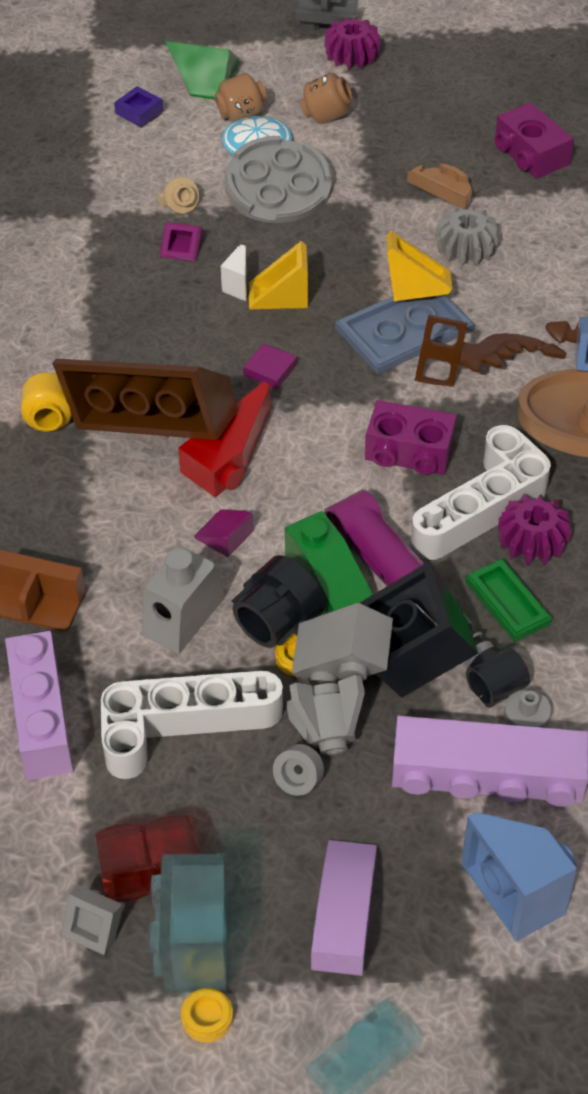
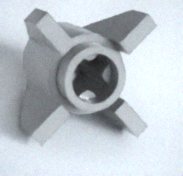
[286,675,365,756]

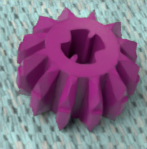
[324,17,381,70]
[498,494,572,566]

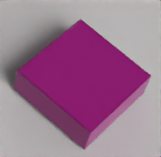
[243,343,297,389]

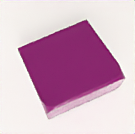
[159,222,205,262]
[194,509,254,557]

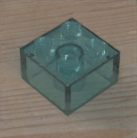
[150,853,228,994]

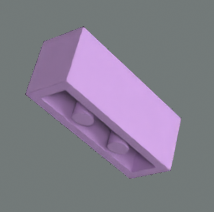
[5,631,73,781]

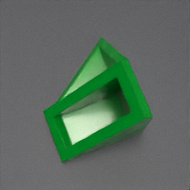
[165,41,239,100]

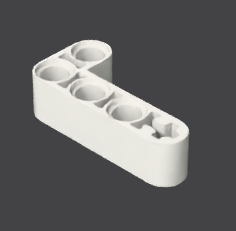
[411,425,551,560]
[101,671,283,779]

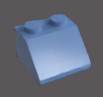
[461,812,577,942]

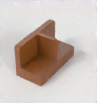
[0,550,86,632]

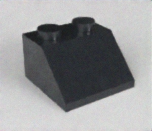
[360,561,479,698]

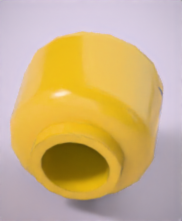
[20,372,72,432]

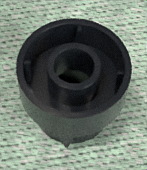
[231,555,326,648]

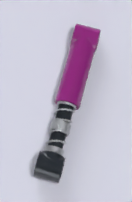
[324,489,530,708]

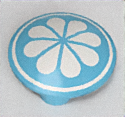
[222,116,292,158]

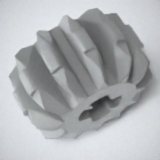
[435,206,499,266]

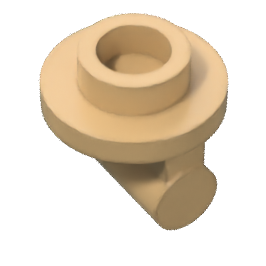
[157,177,199,214]

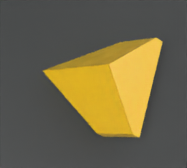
[386,230,453,301]
[249,241,308,309]

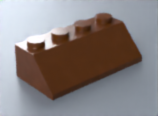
[52,358,238,440]

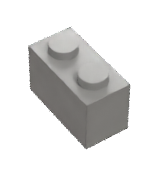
[292,603,393,686]

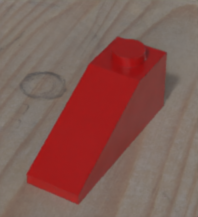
[178,381,271,498]

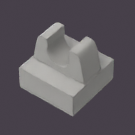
[61,885,125,955]

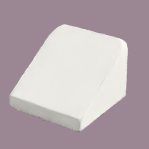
[221,244,247,301]

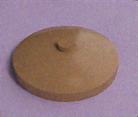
[517,369,588,458]

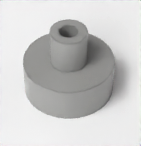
[504,689,551,728]
[273,744,324,796]

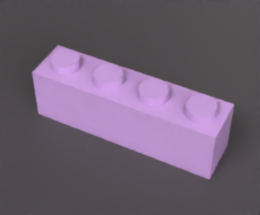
[392,716,588,807]

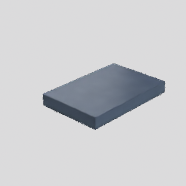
[335,295,474,375]

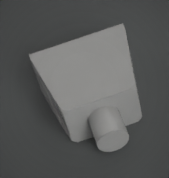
[142,547,225,654]

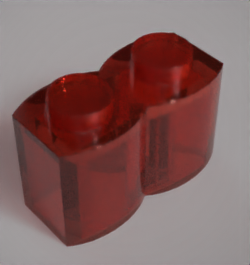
[95,815,204,902]

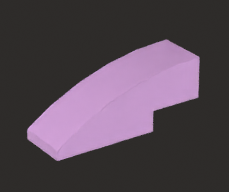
[311,840,377,976]

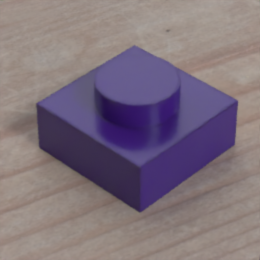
[114,86,163,127]

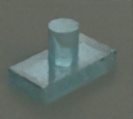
[306,1002,420,1094]

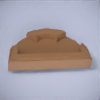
[407,163,472,210]

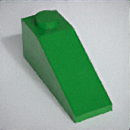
[285,511,373,614]

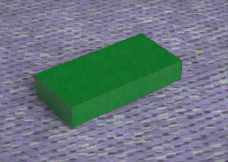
[465,558,552,643]

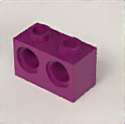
[365,400,457,475]

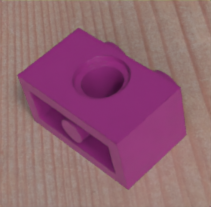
[494,102,574,179]

